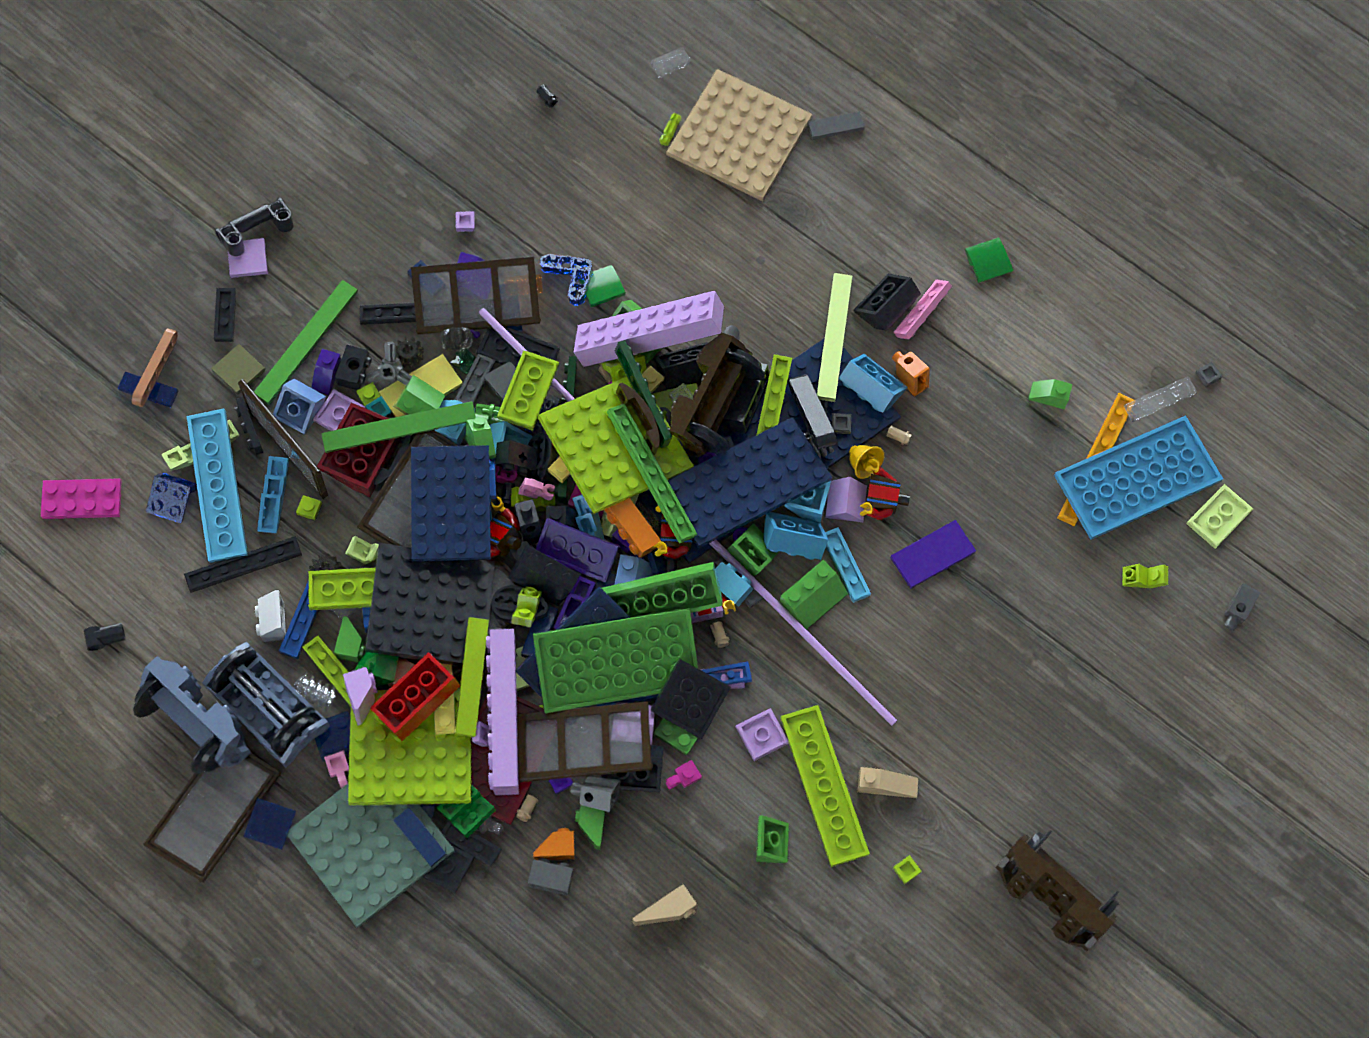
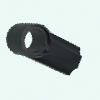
[84,623,126,651]

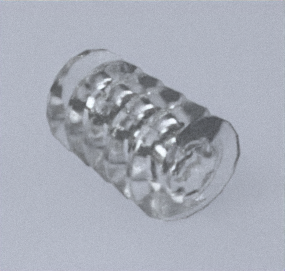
[293,672,336,712]

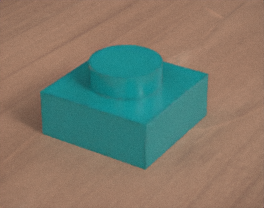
[366,396,392,417]

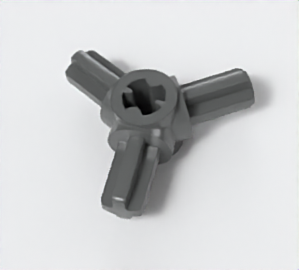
[366,342,412,385]

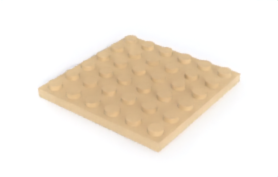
[667,69,812,201]

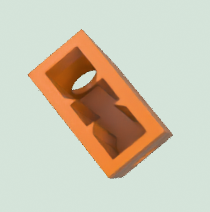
[892,351,930,397]

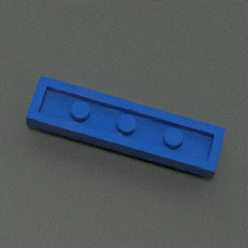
[279,581,318,659]

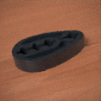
[527,433,558,486]
[492,585,548,623]

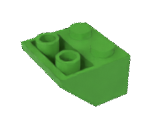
[727,524,780,577]

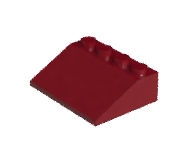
[317,402,400,497]

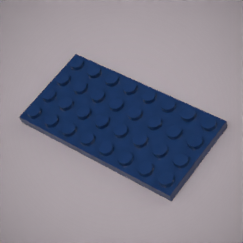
[668,417,832,548]

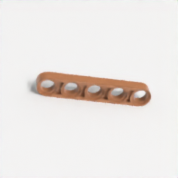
[132,328,178,407]

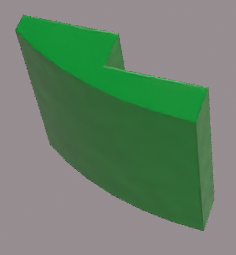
[965,237,1013,283]
[577,265,626,307]
[437,785,496,838]

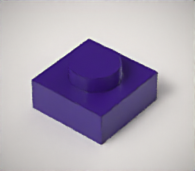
[548,769,573,794]

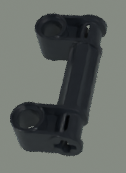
[214,197,294,256]

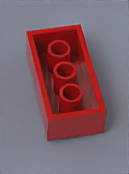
[370,652,460,741]

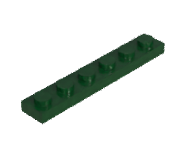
[614,340,672,448]

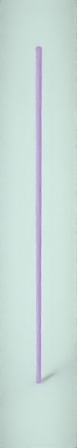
[479,308,897,726]

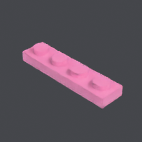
[894,280,952,339]

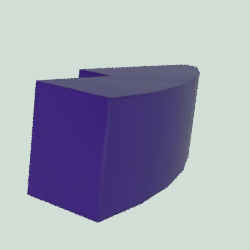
[554,576,596,629]

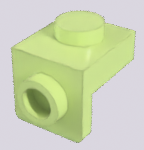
[345,536,378,564]

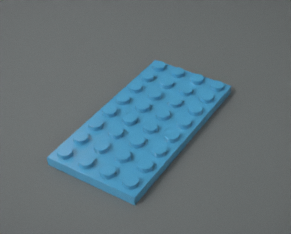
[1054,416,1223,540]

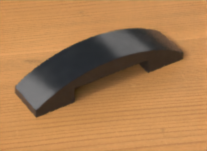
[373,434,413,492]

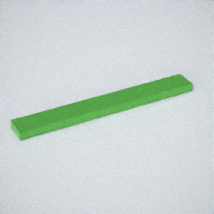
[254,280,358,405]
[321,401,476,453]
[607,403,697,544]

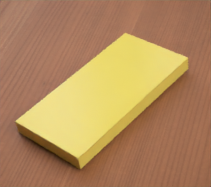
[379,354,463,417]

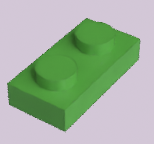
[654,718,698,756]

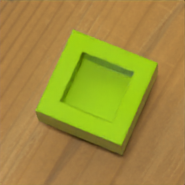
[356,382,381,409]
[296,495,322,520]
[893,855,922,884]

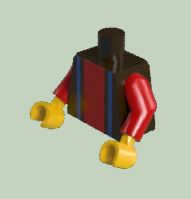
[860,459,910,520]
[490,497,522,557]
[654,506,694,559]

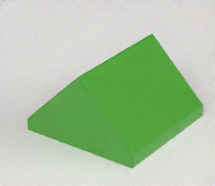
[756,815,789,863]

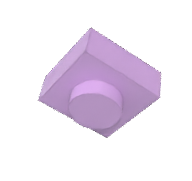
[456,212,475,232]
[472,722,490,747]

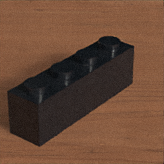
[722,363,770,434]

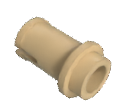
[886,425,912,445]
[710,622,730,648]
[516,795,538,822]

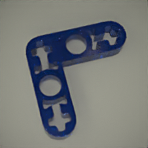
[540,254,593,306]

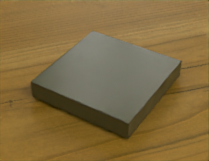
[211,344,265,395]

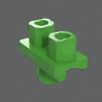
[475,403,502,425]

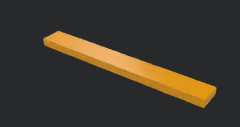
[1057,393,1136,526]

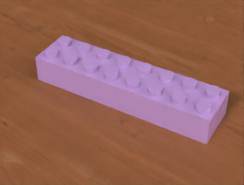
[574,291,724,367]
[486,629,519,795]

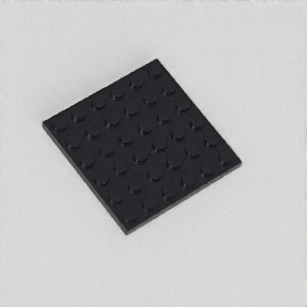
[365,543,495,668]

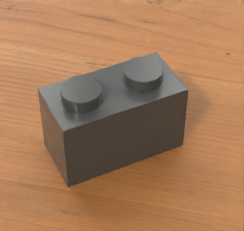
[528,858,573,896]

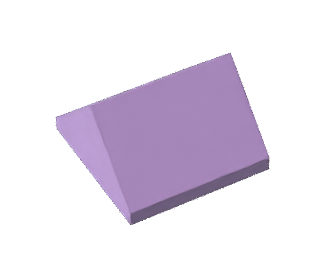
[825,477,867,522]

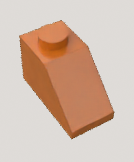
[533,828,575,860]

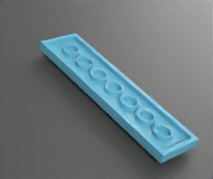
[187,409,248,563]

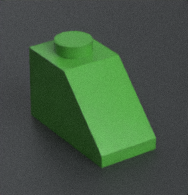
[1028,379,1073,409]
[465,418,496,459]
[334,616,366,663]
[575,805,605,850]

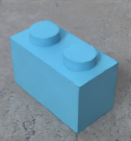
[715,562,754,607]

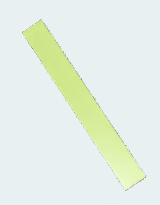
[817,273,852,402]

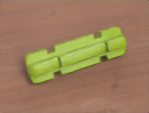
[660,113,681,146]

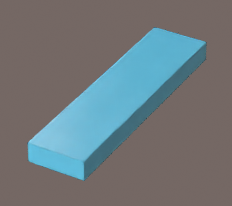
[825,527,871,603]

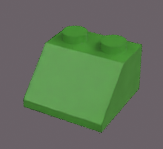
[393,375,445,415]

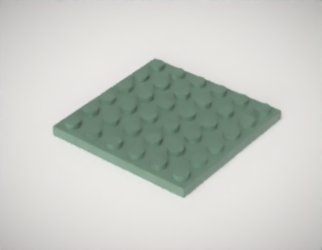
[285,783,455,928]

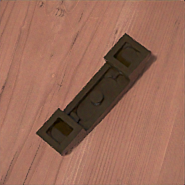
[616,383,659,455]

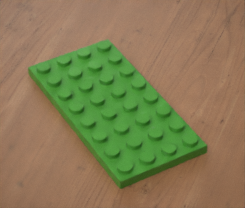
[533,608,698,713]

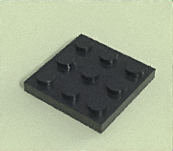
[650,659,731,739]

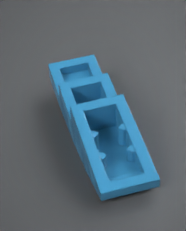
[257,456,289,533]
[572,495,604,539]

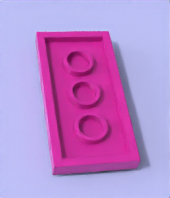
[41,478,122,519]

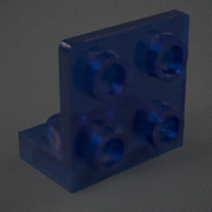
[146,472,197,523]

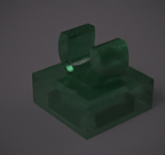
[451,347,476,374]

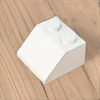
[255,590,286,642]

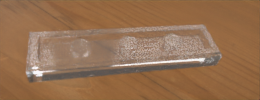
[1124,376,1197,422]

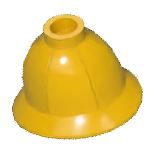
[849,445,884,479]

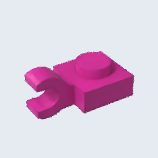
[665,760,702,790]

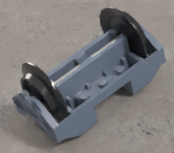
[202,642,330,767]
[133,656,251,774]

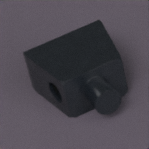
[514,500,541,545]

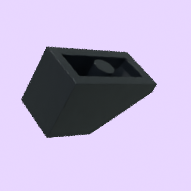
[546,506,579,530]

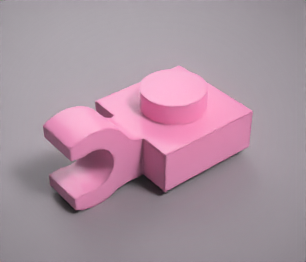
[518,478,555,500]
[324,751,349,789]

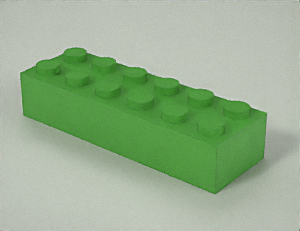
[602,562,723,618]

